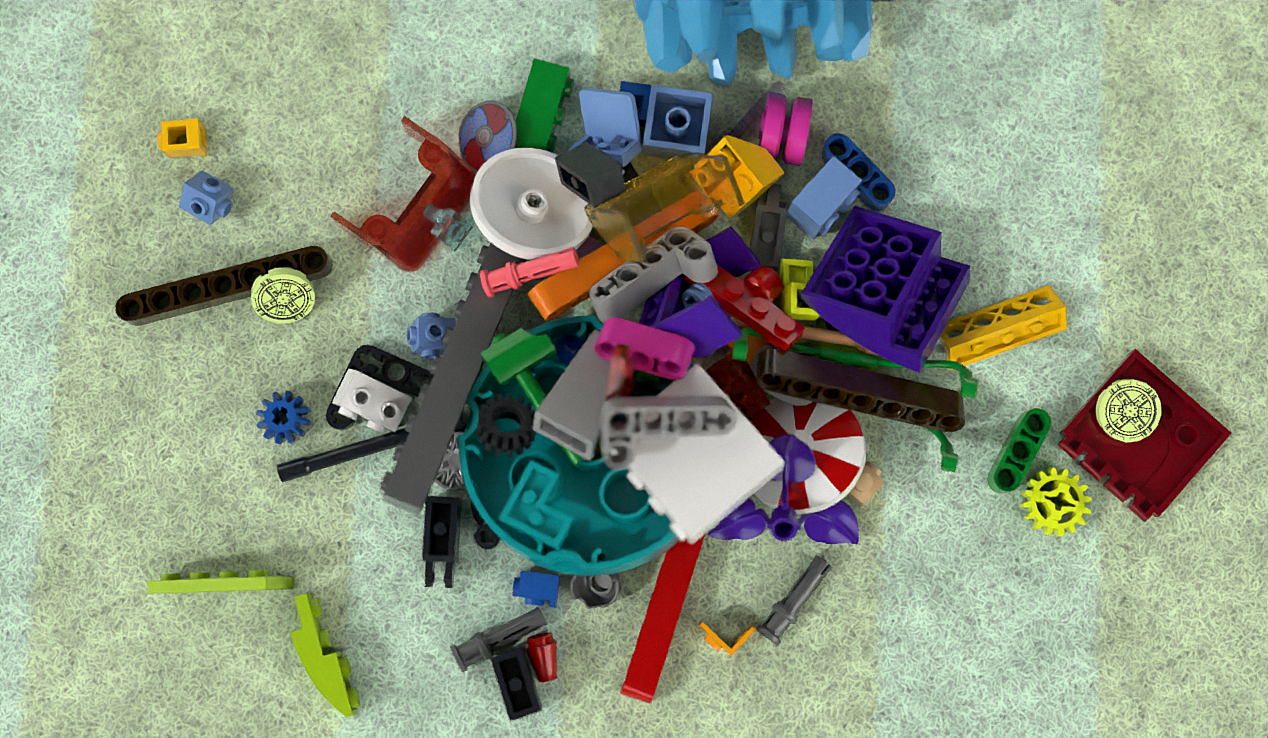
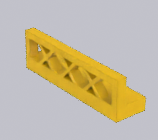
[939,285,1067,371]

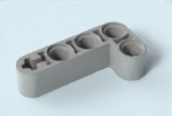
[589,226,718,323]
[600,396,737,470]

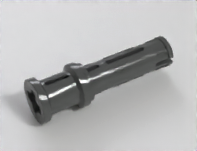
[756,555,833,646]
[450,606,547,672]

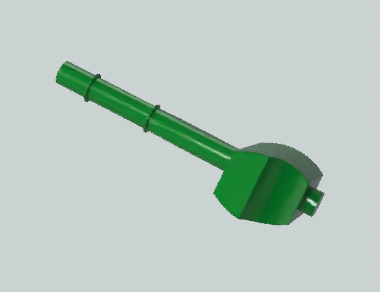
[481,328,585,466]

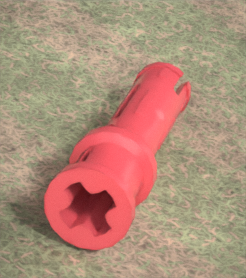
[480,247,579,298]

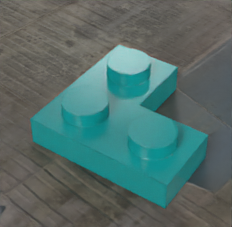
[499,460,574,551]

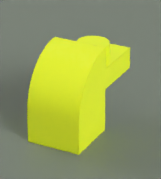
[776,258,820,321]

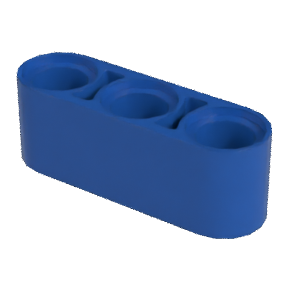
[821,133,896,211]

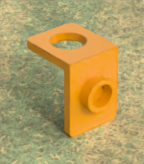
[698,621,756,656]

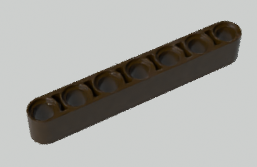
[115,246,333,326]
[757,348,965,432]

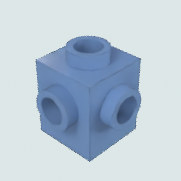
[179,170,233,225]
[406,312,456,360]

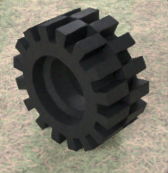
[477,393,536,457]

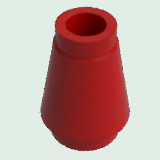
[525,632,557,683]

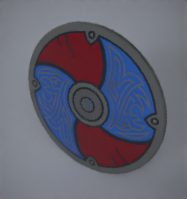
[459,100,517,173]

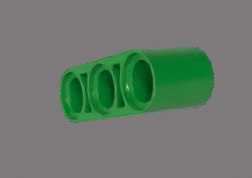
[987,408,1051,493]

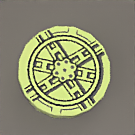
[251,268,315,324]
[1096,379,1162,442]

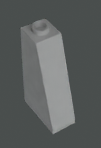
[533,329,618,461]

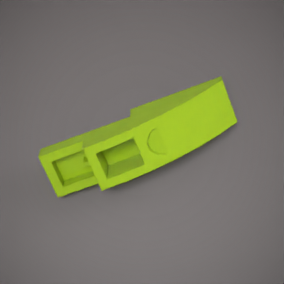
[290,593,361,718]

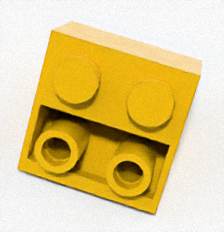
[692,135,785,218]

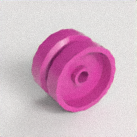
[758,92,813,166]

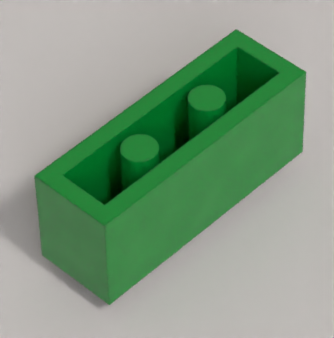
[515,58,574,153]

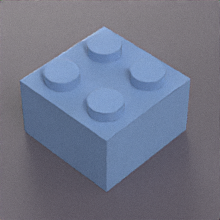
[642,85,713,163]
[787,156,862,240]

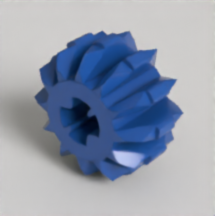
[256,391,311,445]

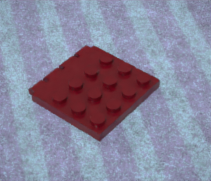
[1058,349,1232,522]

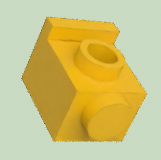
[157,118,207,158]

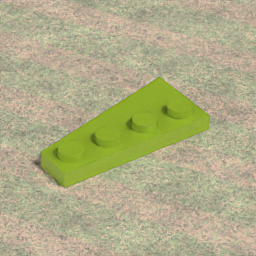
[147,570,294,594]

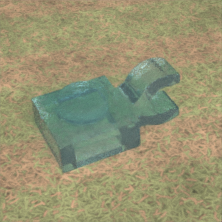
[423,204,473,251]

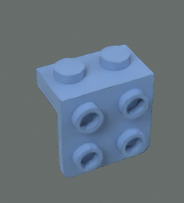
[569,88,643,167]

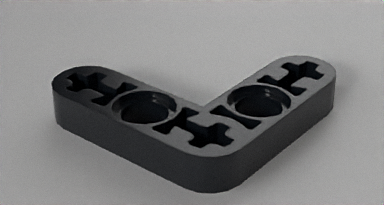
[326,344,434,431]

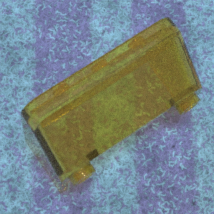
[584,154,745,263]

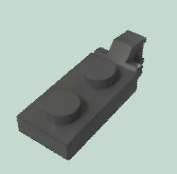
[750,184,788,271]

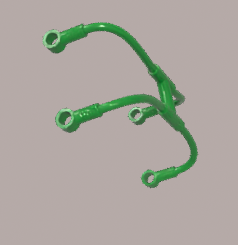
[730,327,978,473]

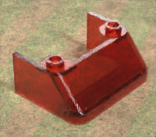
[330,116,476,273]

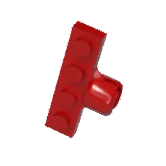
[684,265,806,351]

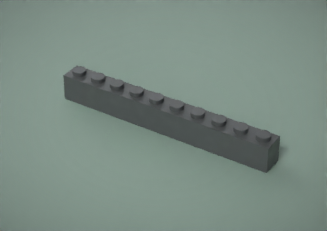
[380,243,526,515]

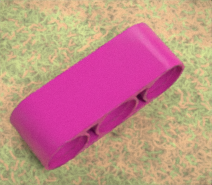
[594,317,695,380]

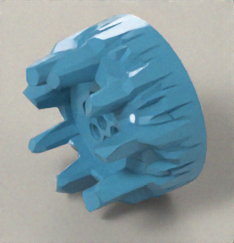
[634,0,872,86]

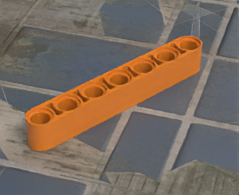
[528,190,719,321]

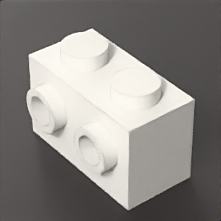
[332,369,412,434]

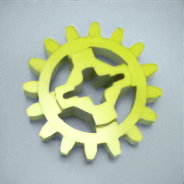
[1020,468,1092,537]

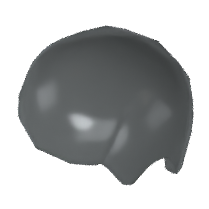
[570,573,622,609]

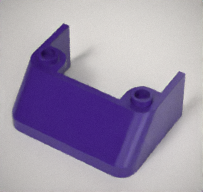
[638,226,761,358]

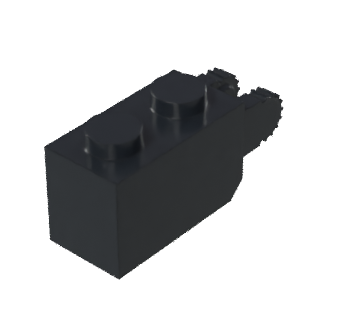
[422,496,462,588]

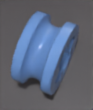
[682,283,713,308]

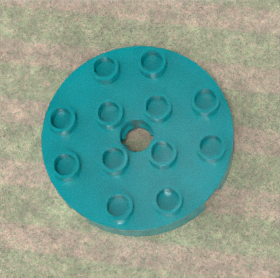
[459,315,694,576]

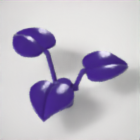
[708,434,859,544]

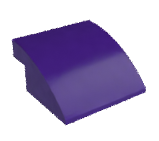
[801,205,970,373]

